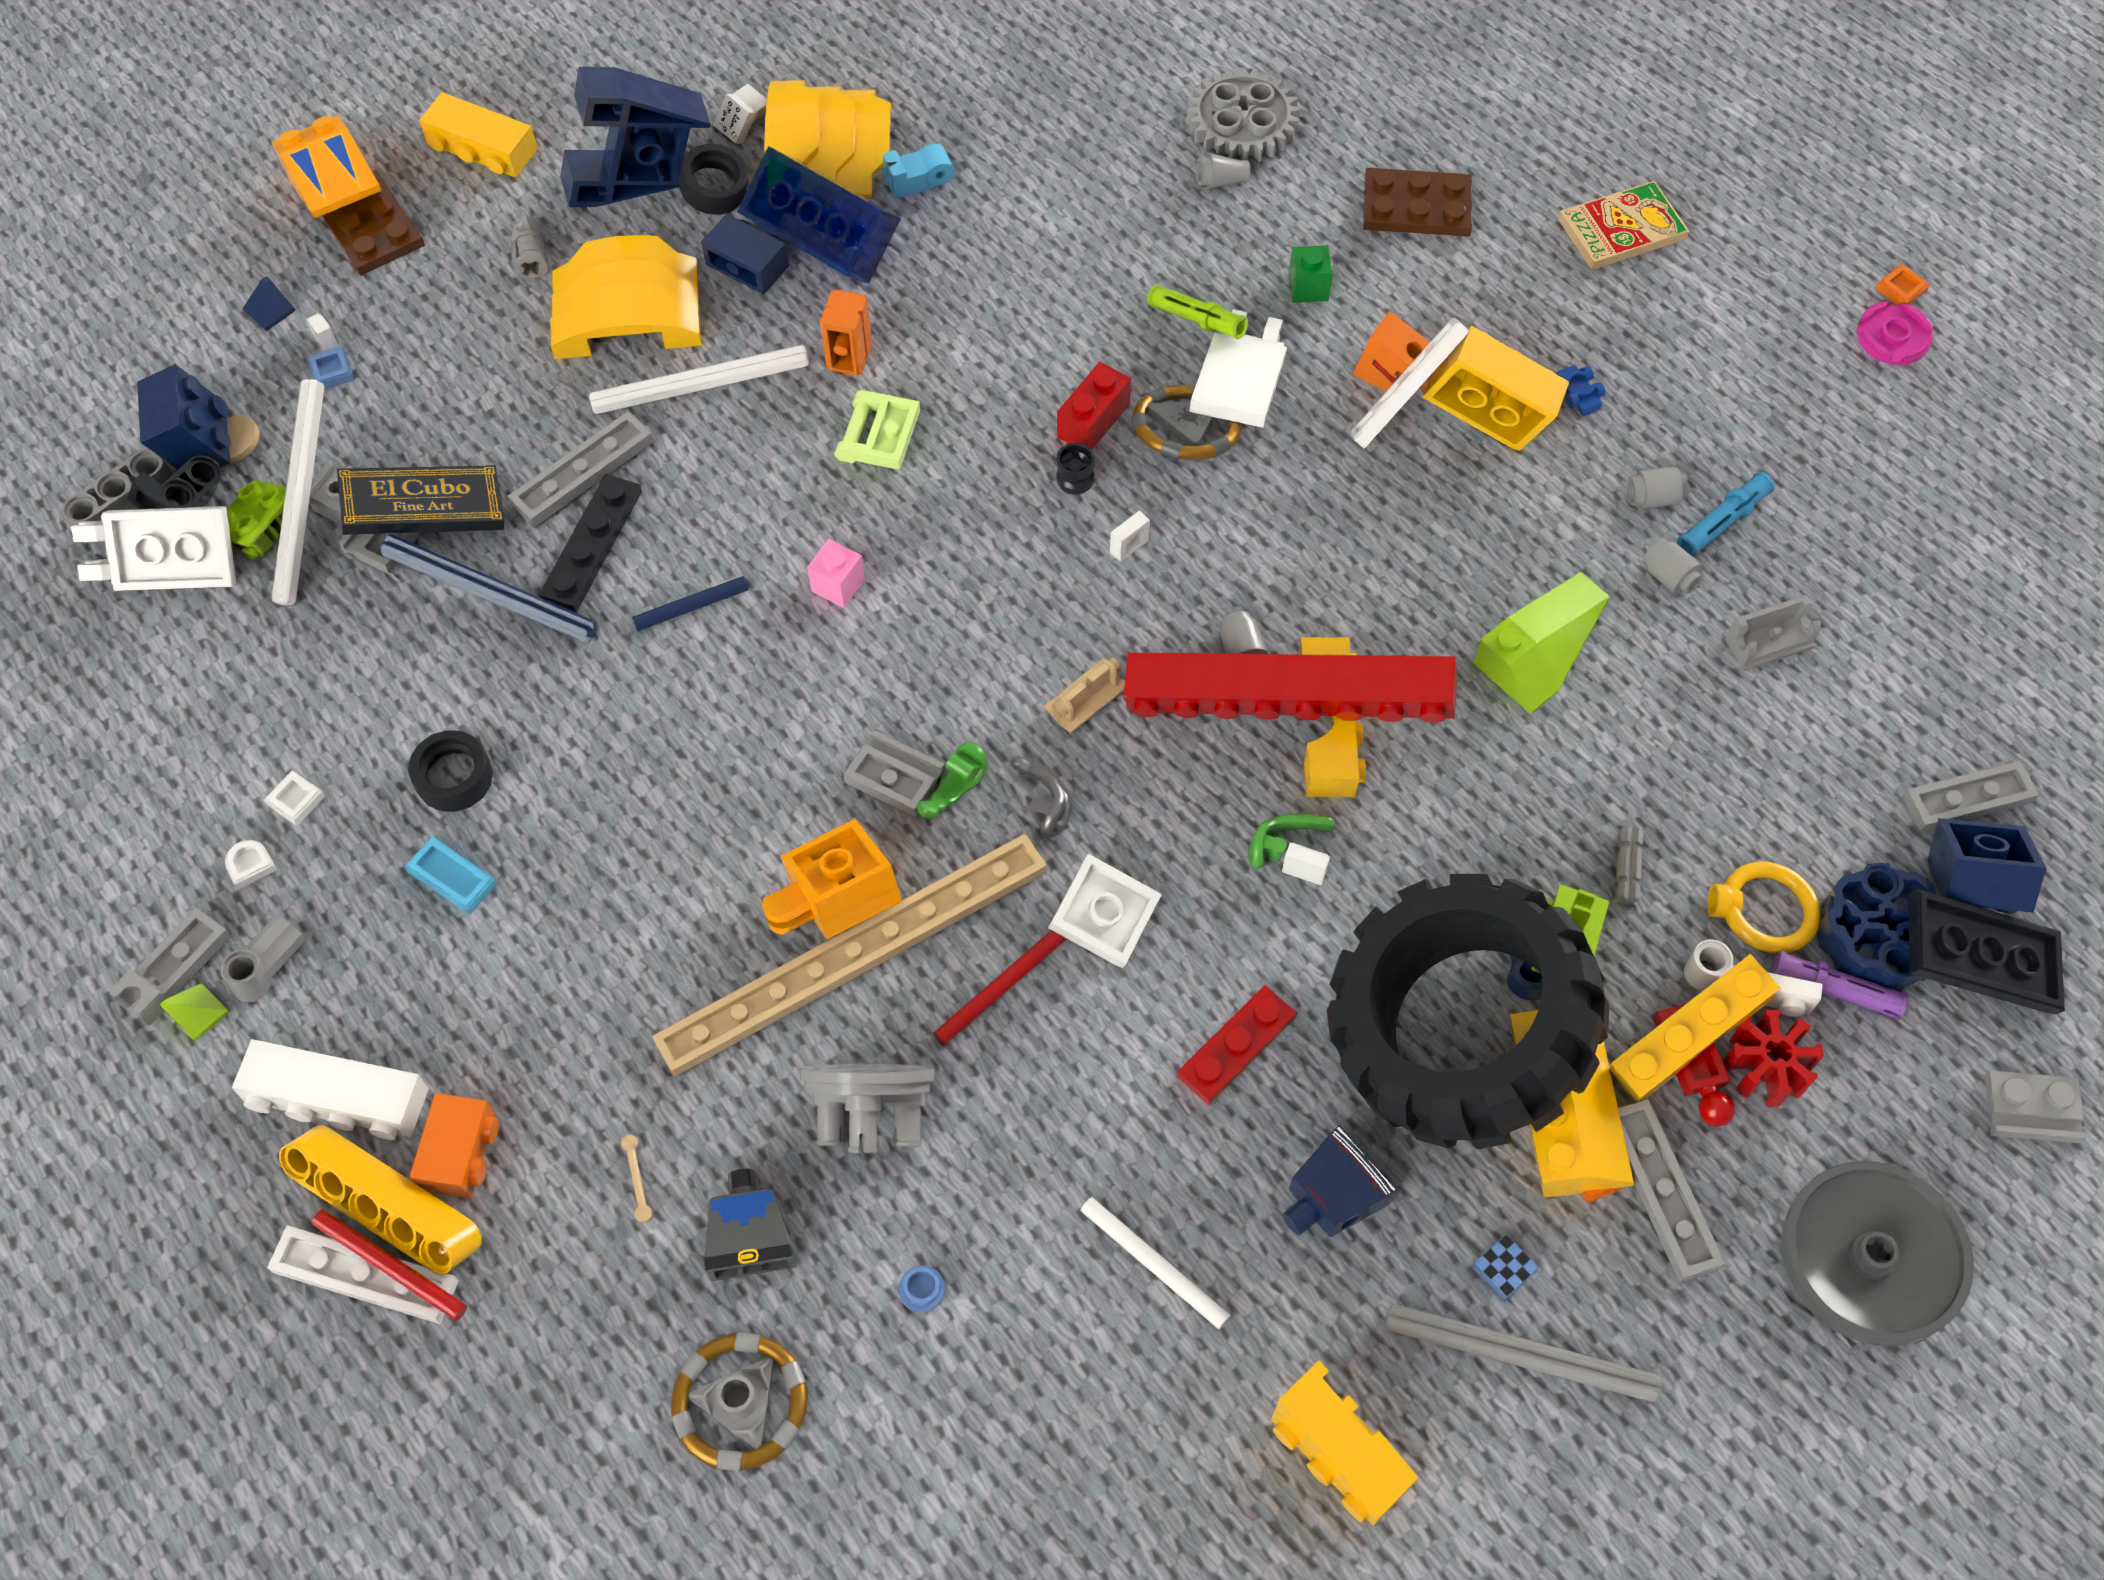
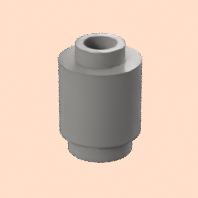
[1627,466,1688,509]
[1643,539,1703,595]
[1219,611,1268,654]

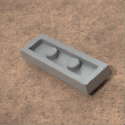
[1902,760,2039,832]

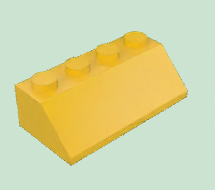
[1510,1010,1634,1197]

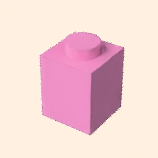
[807,539,865,608]

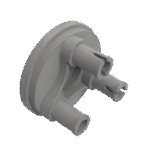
[800,1064,935,1153]

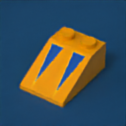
[272,115,382,219]

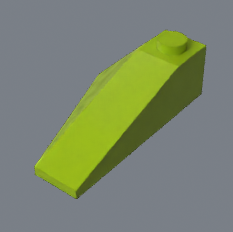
[1473,572,1610,714]

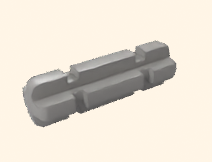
[1615,826,1643,906]

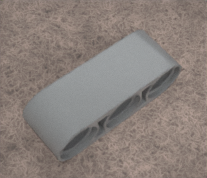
[62,449,172,543]

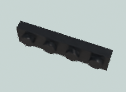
[539,474,642,613]

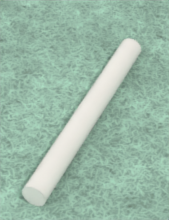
[1081,1197,1231,1330]

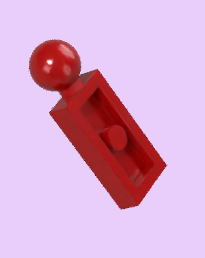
[1652,1004,1735,1127]

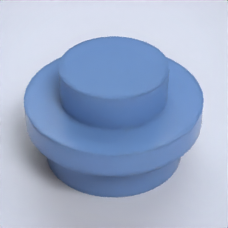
[899,1266,945,1313]

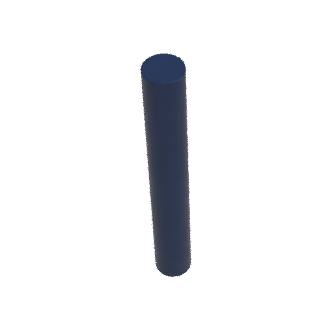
[632,576,748,631]

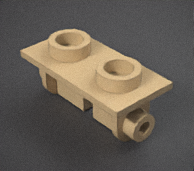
[1043,657,1125,734]

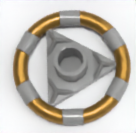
[671,1332,808,1471]

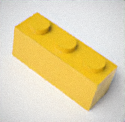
[419,92,538,178]

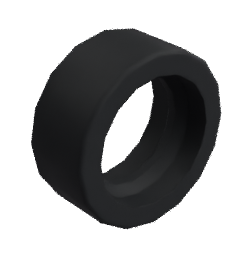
[679,143,748,215]
[408,730,493,812]

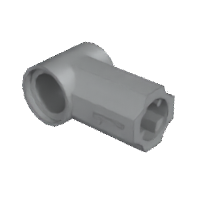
[220,916,306,1002]

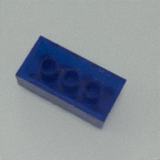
[737,146,901,284]

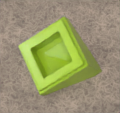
[159,983,229,1042]

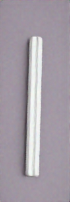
[589,345,809,414]
[272,379,325,605]

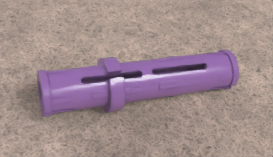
[1771,951,1908,1020]

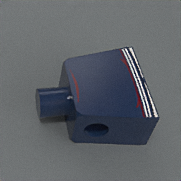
[1282,1126,1397,1237]

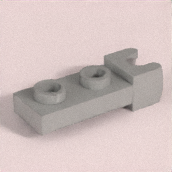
[110,907,231,1026]

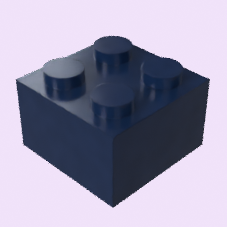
[137,364,231,478]
[1928,818,2046,914]

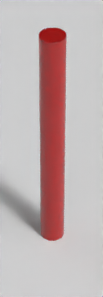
[933,930,1067,1046]
[312,1209,467,1321]

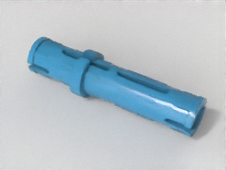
[1677,472,1775,557]

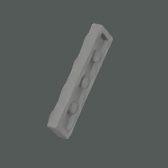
[507,411,654,528]
[1618,1099,1725,1283]

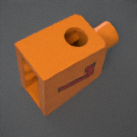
[1353,311,1431,392]

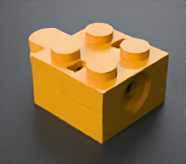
[762,819,902,940]

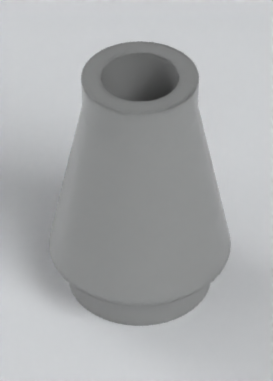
[1196,153,1250,189]

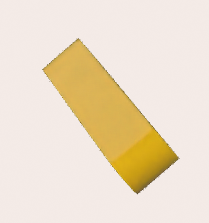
[279,1125,482,1274]

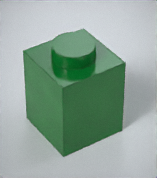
[1288,245,1333,303]

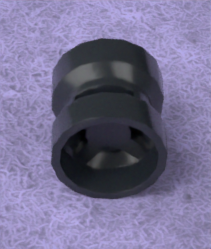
[1056,443,1095,495]

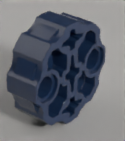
[1816,863,1936,992]

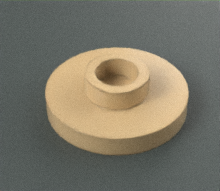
[227,415,260,463]

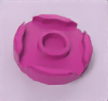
[1856,301,1933,365]

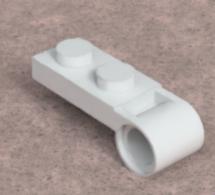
[1684,939,1822,1017]

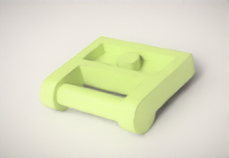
[834,390,920,470]

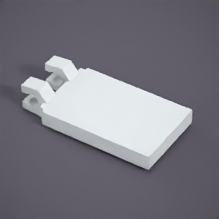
[1189,309,1287,428]
[71,506,236,591]

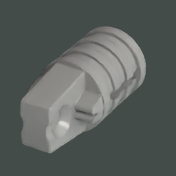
[511,215,548,280]

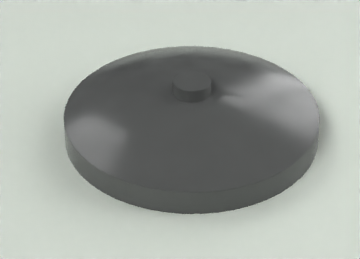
[1782,1161,1974,1346]

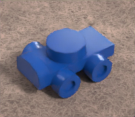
[1556,365,1606,416]

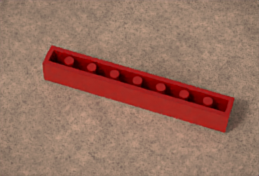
[1123,652,1457,723]

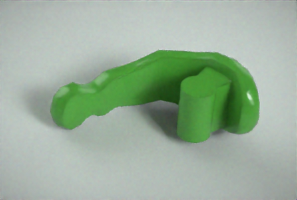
[916,742,988,819]
[1248,814,1335,869]

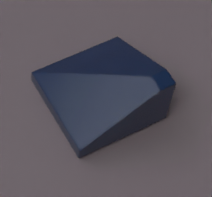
[243,276,295,331]

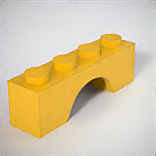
[1298,637,1366,797]
[1610,954,1781,1102]

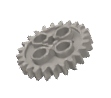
[1186,67,1300,162]

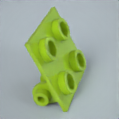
[227,480,286,561]

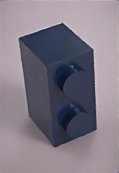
[701,214,789,294]

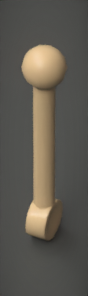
[621,1135,653,1223]

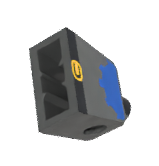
[705,1169,797,1282]

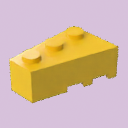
[1271,1360,1419,1526]

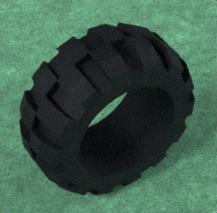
[1327,873,1610,1149]

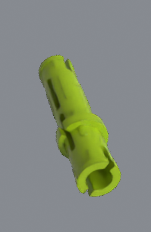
[1147,284,1248,340]

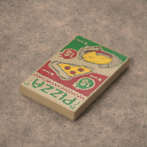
[1558,181,1689,270]

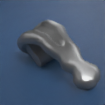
[1010,756,1070,837]

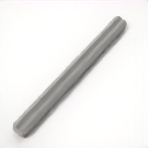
[1385,1304,1662,1402]

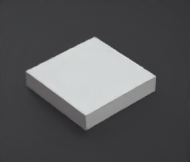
[1048,854,1162,968]

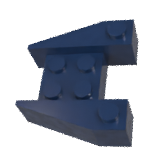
[560,67,711,207]

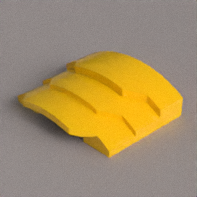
[764,80,891,199]
[550,235,702,359]

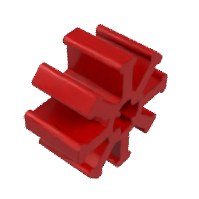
[1723,1010,1824,1107]

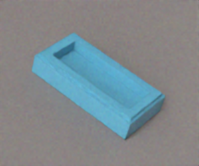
[404,836,497,915]

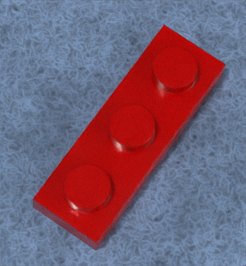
[1176,985,1297,1105]

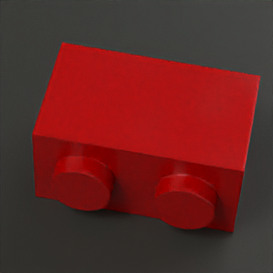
[1057,361,1131,450]

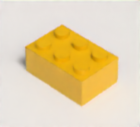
[1422,325,1569,451]

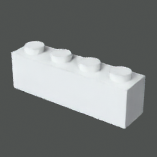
[232,1039,429,1140]

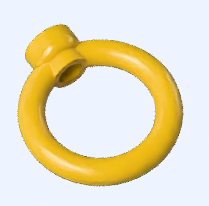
[1707,861,1821,954]

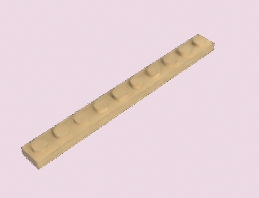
[652,833,1047,1077]

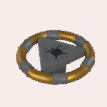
[1131,385,1242,460]

